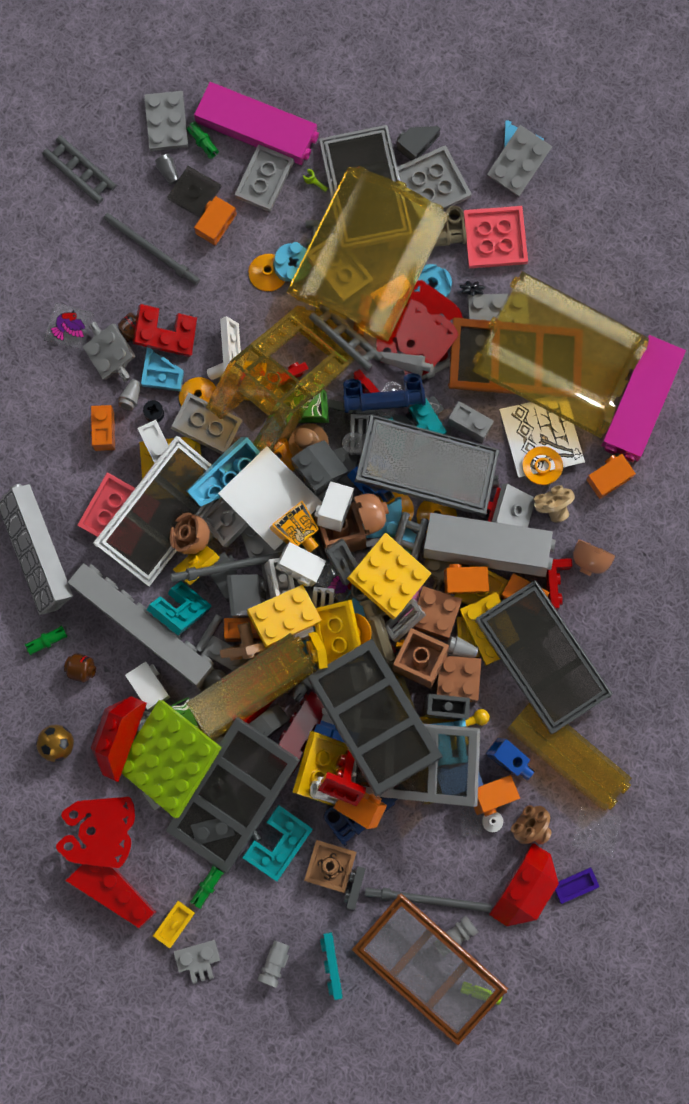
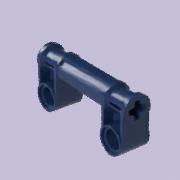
[343,373,426,413]
[324,766,407,847]

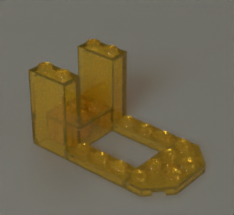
[206,305,358,453]

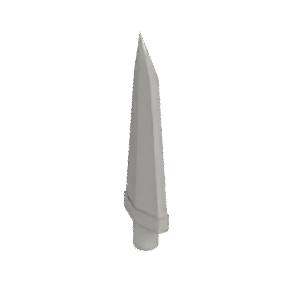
[373,352,434,376]

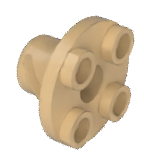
[534,485,575,523]

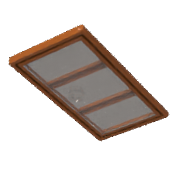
[352,893,508,1045]

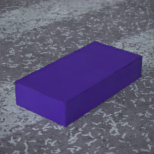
[555,867,600,904]

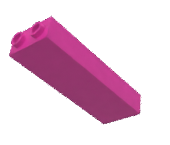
[194,82,319,165]
[601,335,686,462]

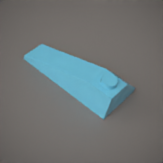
[187,437,260,507]

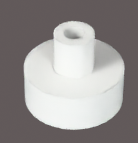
[482,812,503,832]

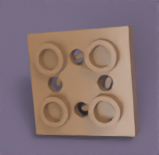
[220,622,279,661]
[304,840,357,893]

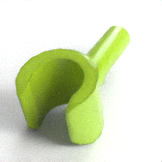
[303,169,328,192]

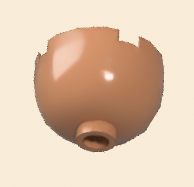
[353,494,389,536]
[169,512,210,555]
[573,539,615,576]

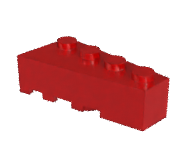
[65,864,157,928]

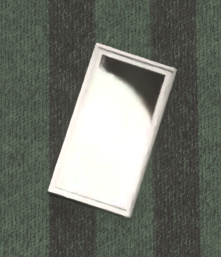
[93,436,215,587]

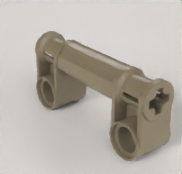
[386,206,467,251]
[359,599,402,680]

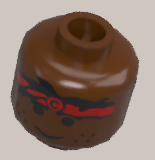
[118,313,137,342]
[64,653,97,683]

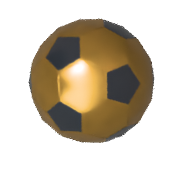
[36,725,74,762]

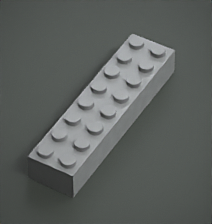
[68,563,215,690]

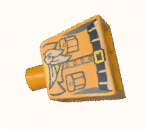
[270,501,319,553]

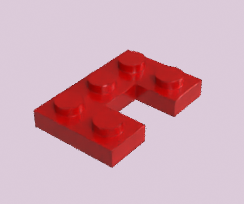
[133,304,197,357]

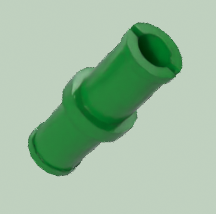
[187,122,219,159]
[25,625,67,656]
[190,866,224,909]

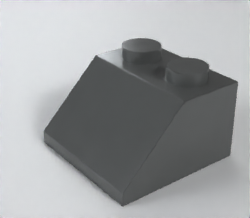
[291,440,349,496]
[227,574,268,618]

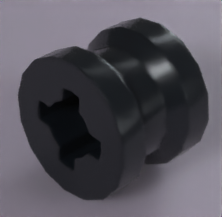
[143,400,164,423]

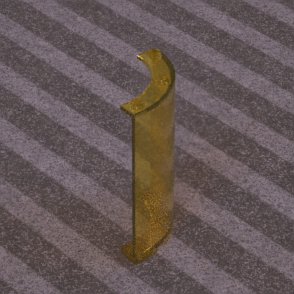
[287,166,449,341]
[472,271,649,438]

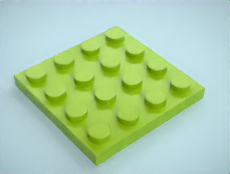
[122,700,222,818]

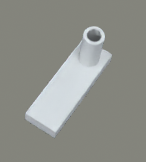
[207,316,243,380]

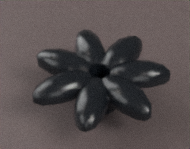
[460,281,485,297]

